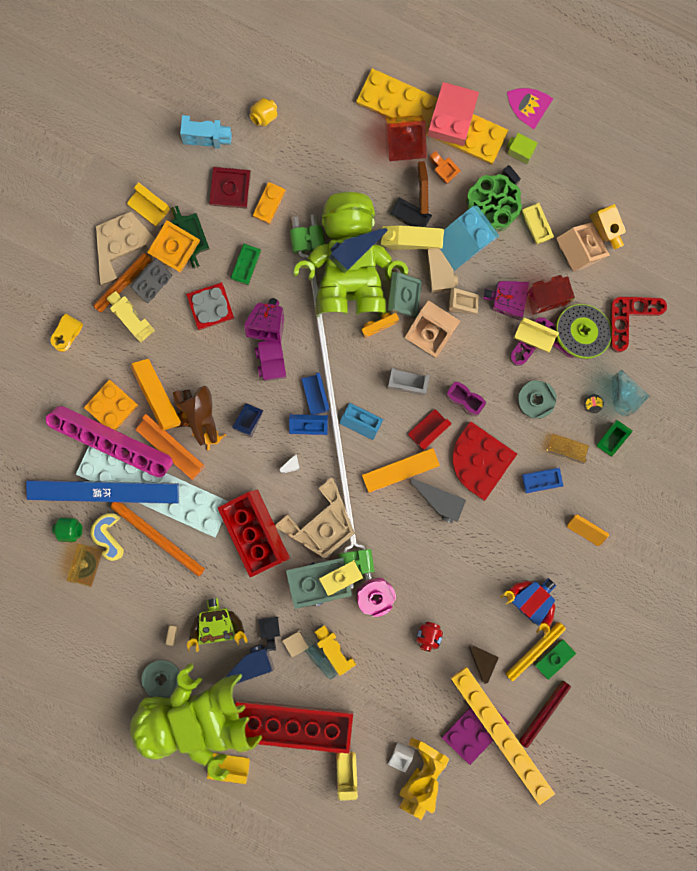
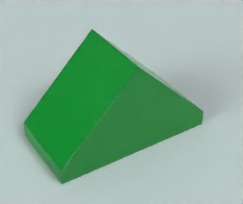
[596,420,633,457]

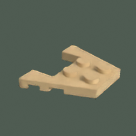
[96,212,161,286]
[275,477,355,558]

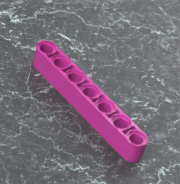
[45,406,173,478]

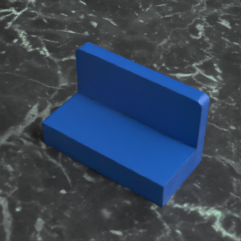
[302,372,330,415]

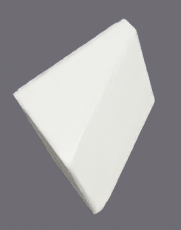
[280,454,300,474]
[388,743,415,772]

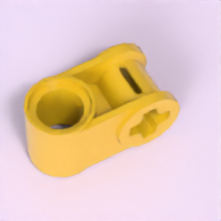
[51,314,83,352]

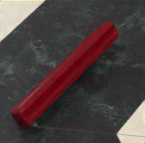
[519,681,571,748]

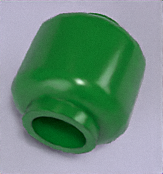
[52,517,83,543]

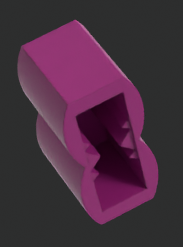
[255,341,287,382]
[445,382,486,417]

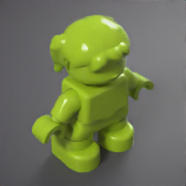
[130,663,262,781]

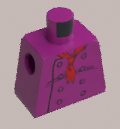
[483,281,530,321]
[244,298,284,343]

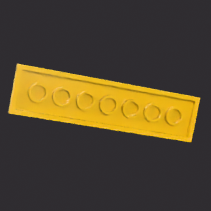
[356,68,508,165]

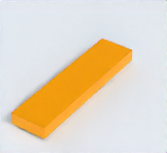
[130,358,181,431]
[362,448,440,493]

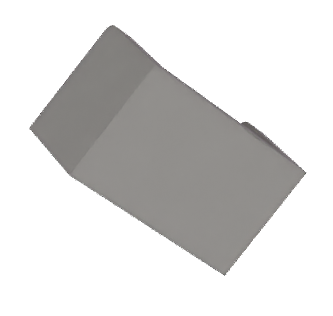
[388,368,430,396]

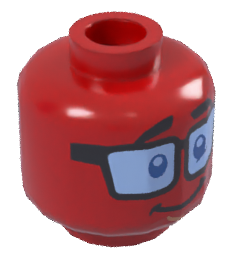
[415,622,443,652]

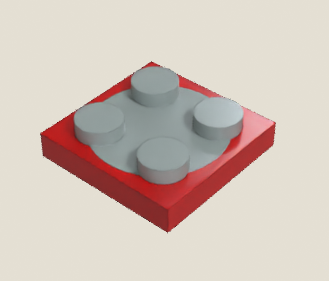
[186,282,235,331]

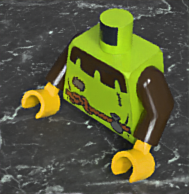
[187,598,248,652]

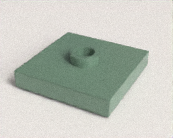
[388,272,422,318]

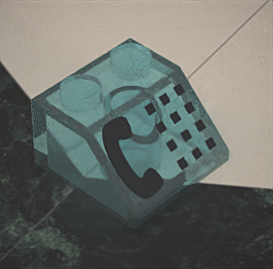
[612,370,650,417]

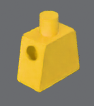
[589,204,626,250]

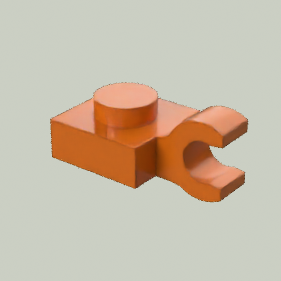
[429,151,461,185]

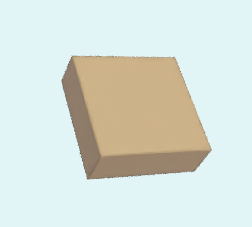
[165,625,179,646]
[283,631,309,658]

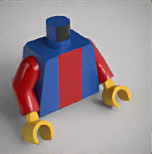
[500,578,556,638]

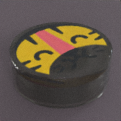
[584,394,604,414]

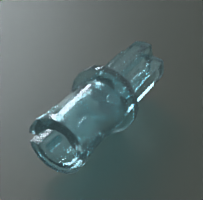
[305,644,338,680]

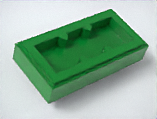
[230,243,262,286]
[535,639,577,680]

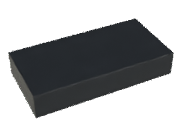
[390,197,432,227]

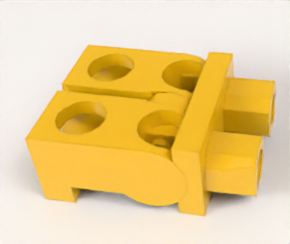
[315,625,357,676]

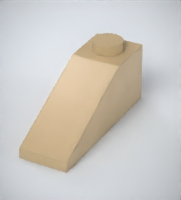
[426,249,458,293]

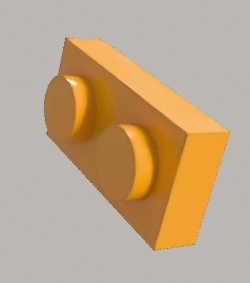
[253,182,286,224]
[361,312,399,339]

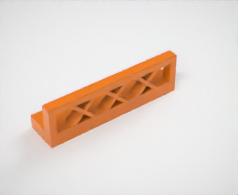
[135,414,205,480]

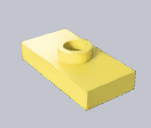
[521,203,554,245]
[319,561,363,596]

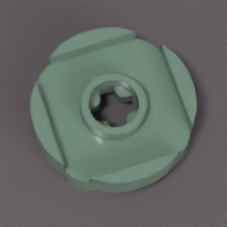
[518,380,557,419]
[141,660,180,698]

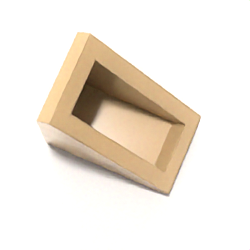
[448,288,479,314]

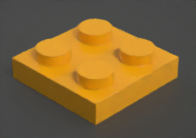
[147,220,200,273]
[84,380,139,431]

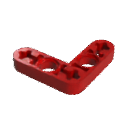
[610,297,667,353]

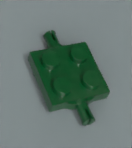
[161,206,210,269]

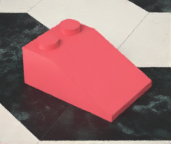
[428,82,479,146]

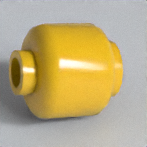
[249,98,277,127]

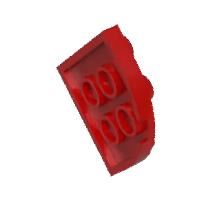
[452,421,517,501]

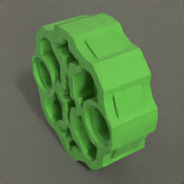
[466,174,522,232]

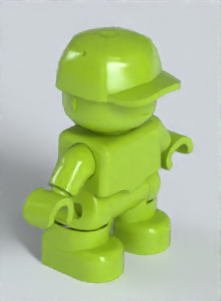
[292,192,408,317]

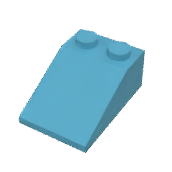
[440,206,500,271]

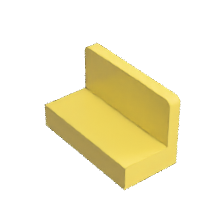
[514,317,559,353]

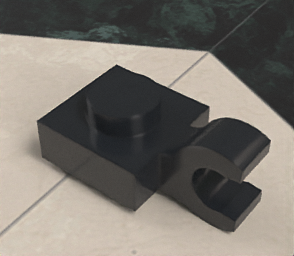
[259,617,280,652]

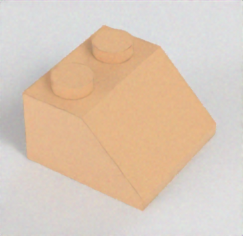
[556,222,610,272]
[405,301,460,358]

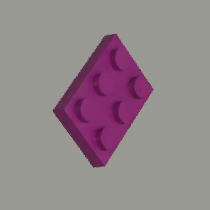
[442,707,510,765]

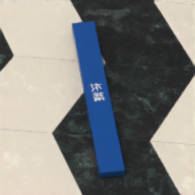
[26,480,179,504]

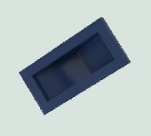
[232,403,264,438]

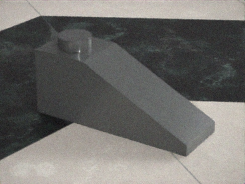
[410,478,466,524]

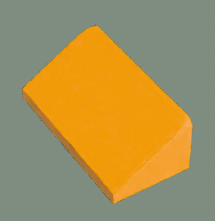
[567,514,609,546]

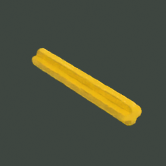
[506,622,566,681]

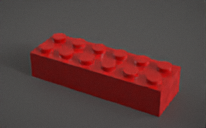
[235,700,353,754]

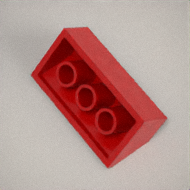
[218,489,290,578]

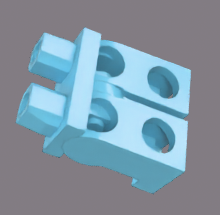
[180,115,232,149]

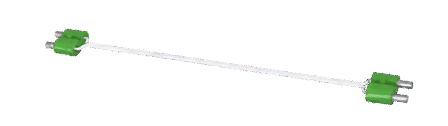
[289,214,375,589]

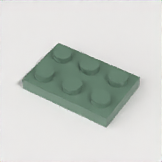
[286,558,352,609]

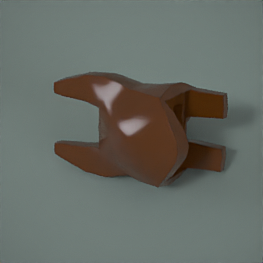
[173,386,217,446]

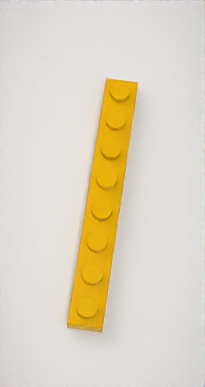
[450,666,555,805]

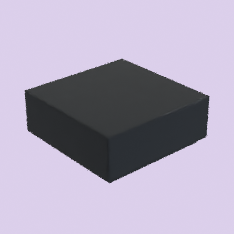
[502,165,521,185]

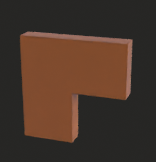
[418,161,428,214]

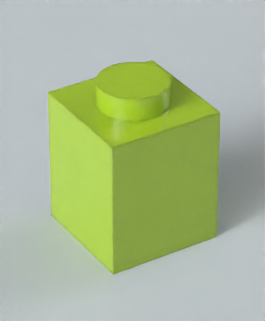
[507,133,538,164]

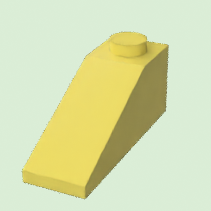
[381,226,444,250]

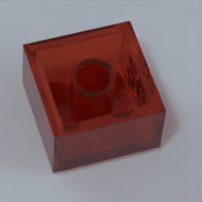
[385,115,427,161]
[527,275,575,315]

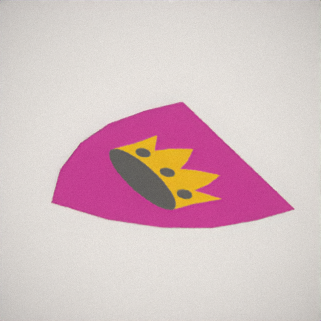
[507,88,554,129]

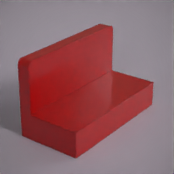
[408,409,452,451]

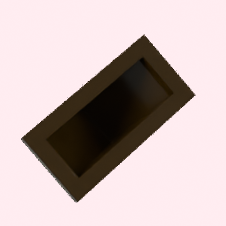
[469,645,499,684]

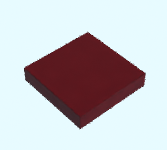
[209,167,251,209]

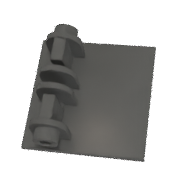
[130,258,173,304]

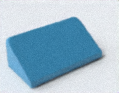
[340,403,384,440]

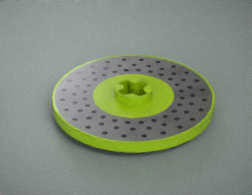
[556,304,612,359]

